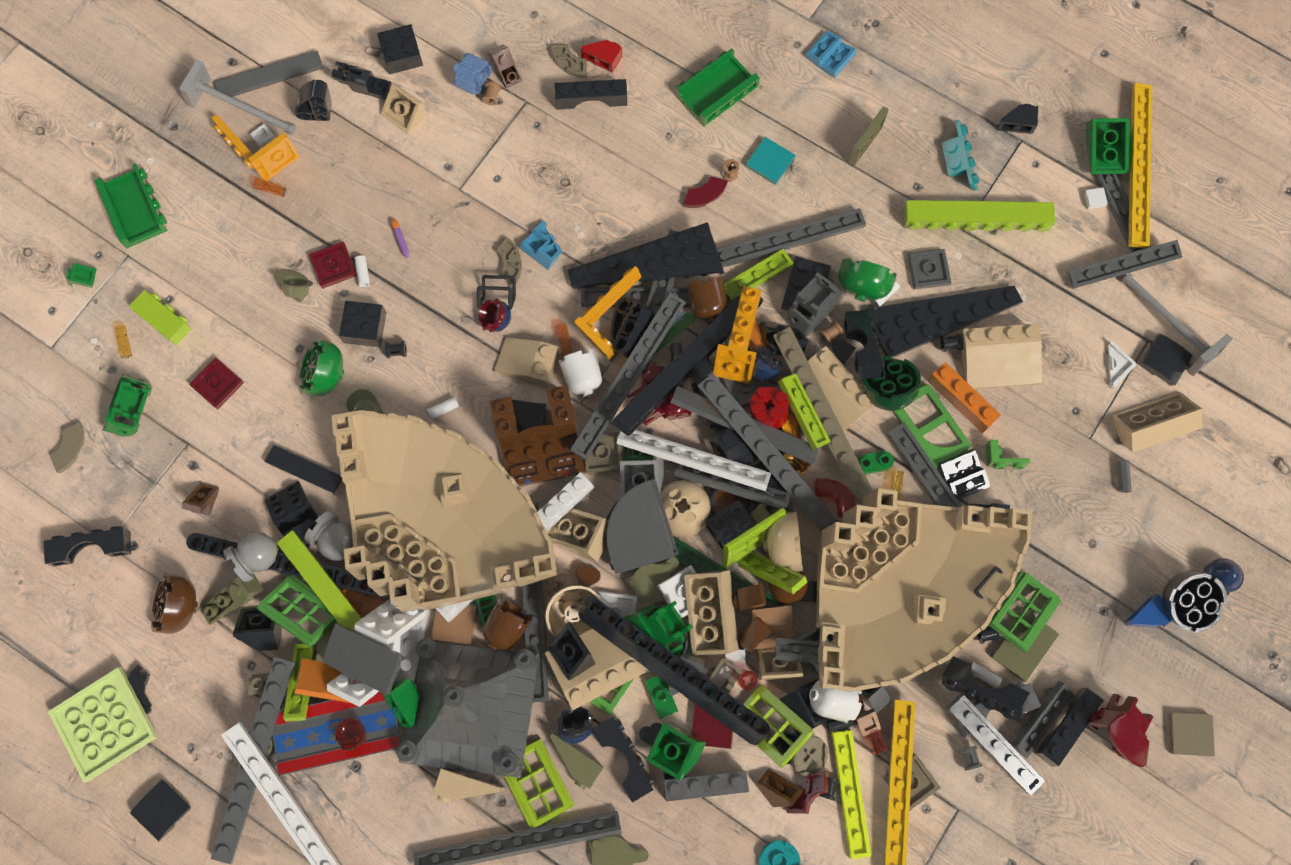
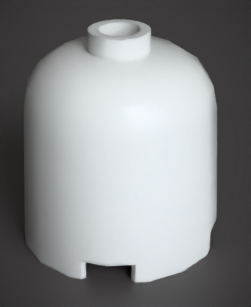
[559,349,602,397]
[809,679,862,723]

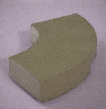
[550,44,587,78]
[495,236,522,284]
[50,422,84,474]

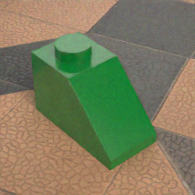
[381,679,419,728]

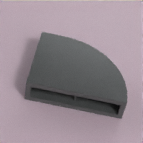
[607,479,679,574]

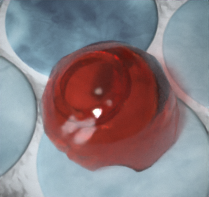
[335,718,367,751]

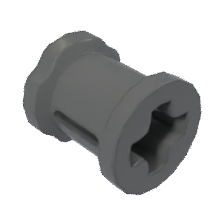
[959,746,983,771]

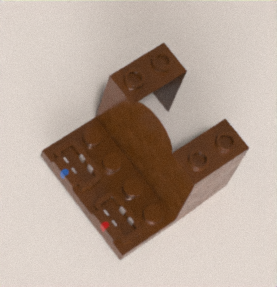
[490,385,585,487]

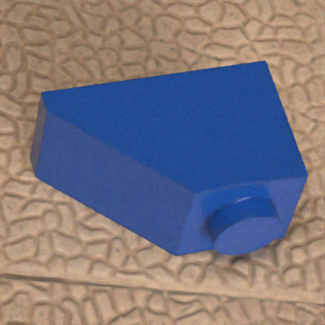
[1124,594,1171,627]

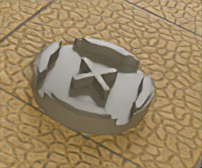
[790,735,828,776]

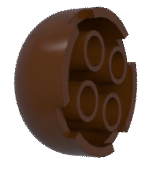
[151,572,198,634]

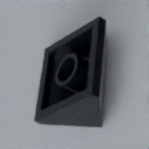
[548,622,595,680]

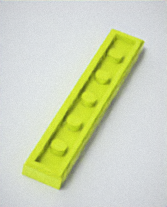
[831,730,871,859]

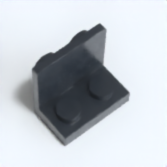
[265,481,319,535]
[706,500,756,550]

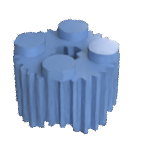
[453,52,492,95]

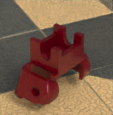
[627,363,692,426]
[1089,694,1153,767]

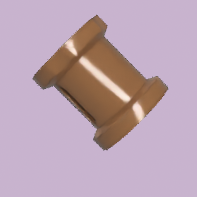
[482,81,501,105]
[722,159,739,182]
[819,320,844,345]

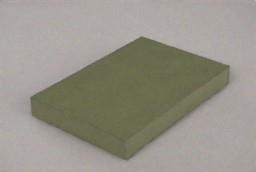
[848,106,889,167]
[991,610,1059,682]

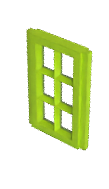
[722,508,787,568]
[743,685,814,768]
[504,739,575,829]

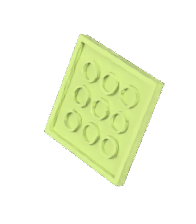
[48,667,158,783]

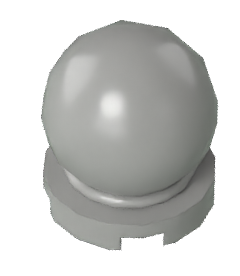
[304,511,353,561]
[223,532,277,583]

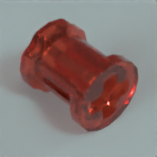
[738,671,758,690]
[865,729,890,755]

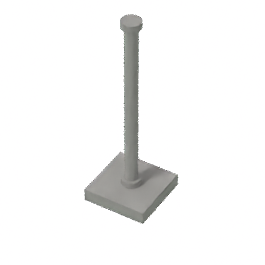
[179,59,296,135]
[1122,273,1233,376]

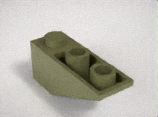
[200,574,263,625]

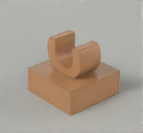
[855,708,881,737]

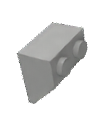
[620,459,664,498]

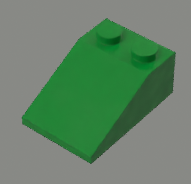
[1086,118,1130,174]

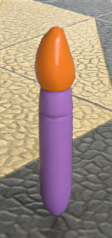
[391,218,409,258]

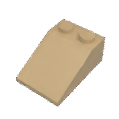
[494,337,560,388]
[547,508,609,562]
[433,769,505,803]

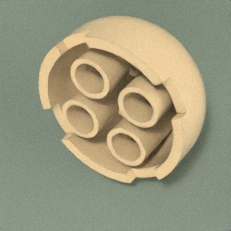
[763,512,803,572]

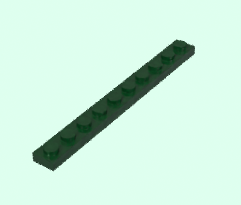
[606,502,784,609]

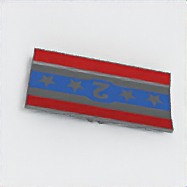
[273,692,401,776]

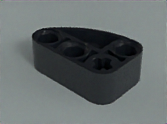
[295,80,332,121]
[610,297,654,358]

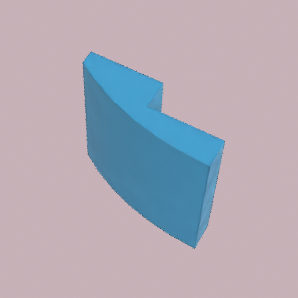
[805,31,856,78]

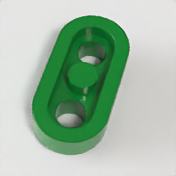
[858,451,894,475]

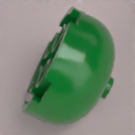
[838,258,897,302]
[298,338,344,397]

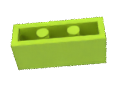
[129,290,191,345]

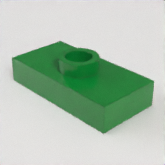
[645,676,678,719]

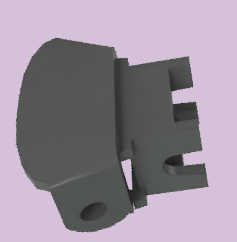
[788,272,846,337]

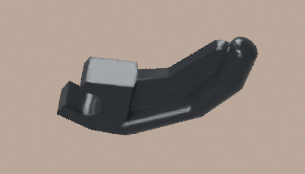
[128,664,152,714]

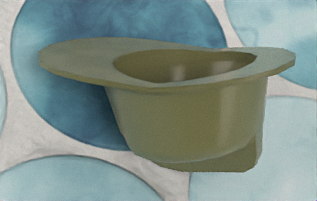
[274,270,313,302]
[346,389,383,414]

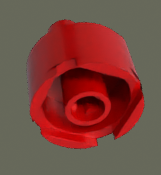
[750,387,789,429]

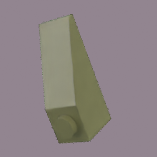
[550,733,604,790]

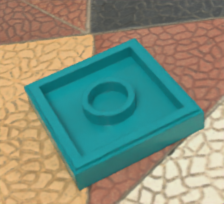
[745,137,796,185]

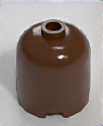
[687,277,728,323]
[482,599,532,650]

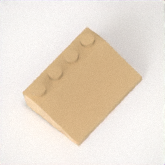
[960,323,1042,389]
[808,346,874,432]
[545,629,646,710]

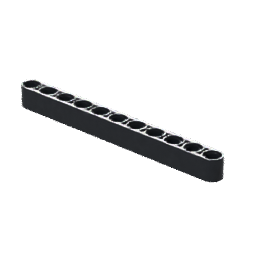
[612,293,764,436]
[186,533,390,600]
[578,597,770,746]

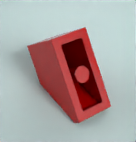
[581,40,623,73]

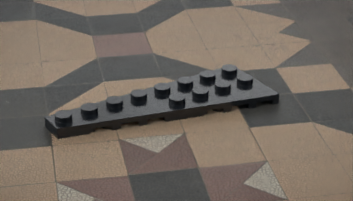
[567,222,724,289]
[866,285,1023,358]

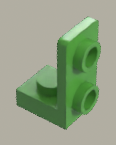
[986,440,1030,469]

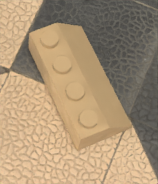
[1111,392,1203,452]
[684,570,738,655]

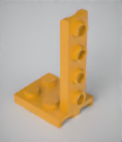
[211,115,300,182]
[574,266,641,361]
[713,286,762,384]

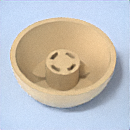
[661,480,711,538]
[545,585,602,637]

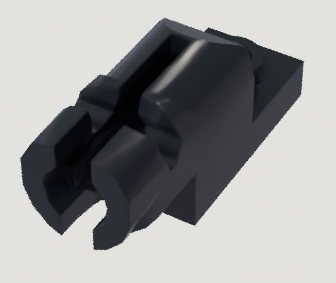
[332,61,392,100]

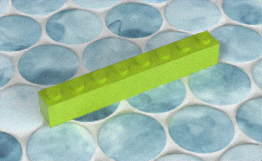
[903,200,1055,232]

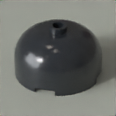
[1162,570,1227,632]

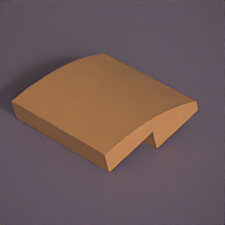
[751,605,794,649]

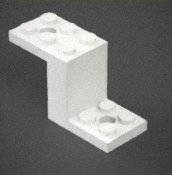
[327,599,426,707]

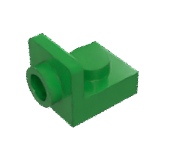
[65,263,97,288]

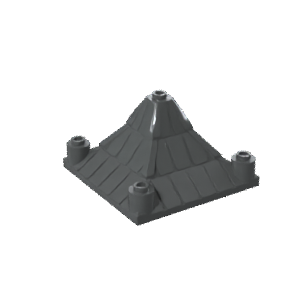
[396,638,540,778]

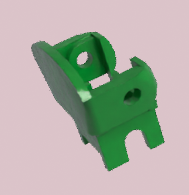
[102,373,152,437]
[623,601,693,657]

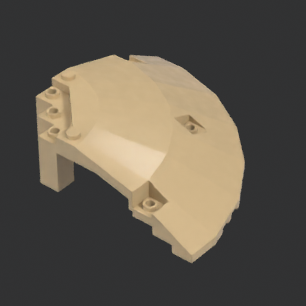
[331,410,557,612]
[816,488,1032,692]

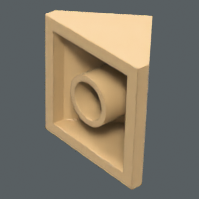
[381,83,426,134]
[758,648,803,681]

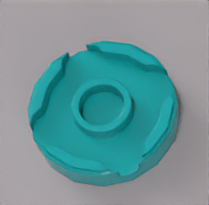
[759,840,800,865]

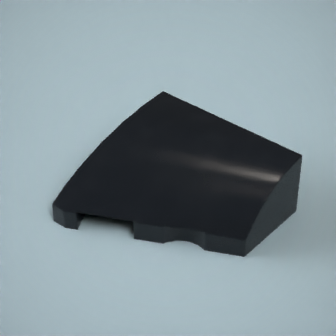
[759,322,808,356]

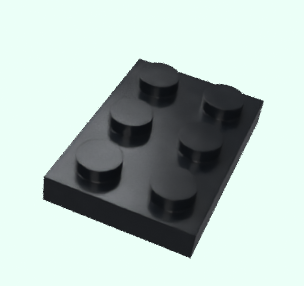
[781,256,831,317]

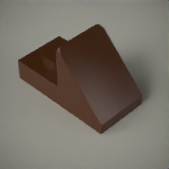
[182,483,219,516]

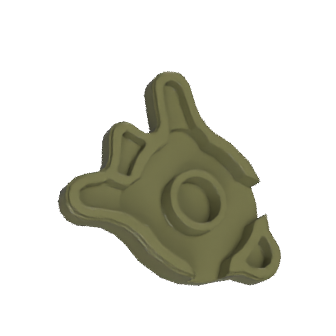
[626,557,679,603]
[589,836,649,865]

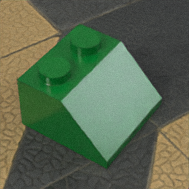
[646,723,707,780]

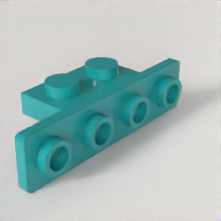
[942,119,980,191]

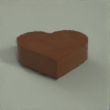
[576,564,601,587]

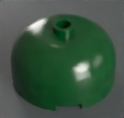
[861,356,921,411]

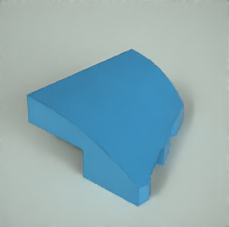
[519,220,562,270]

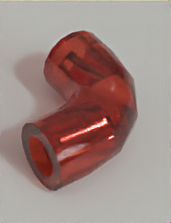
[815,478,856,518]

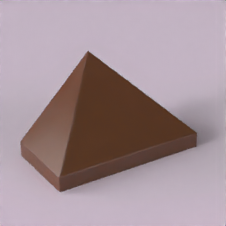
[737,616,772,654]
[757,769,803,807]

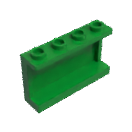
[677,48,760,127]
[94,163,168,249]

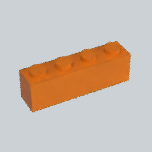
[927,362,1001,434]

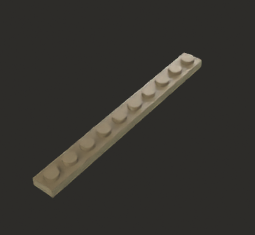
[773,327,873,506]

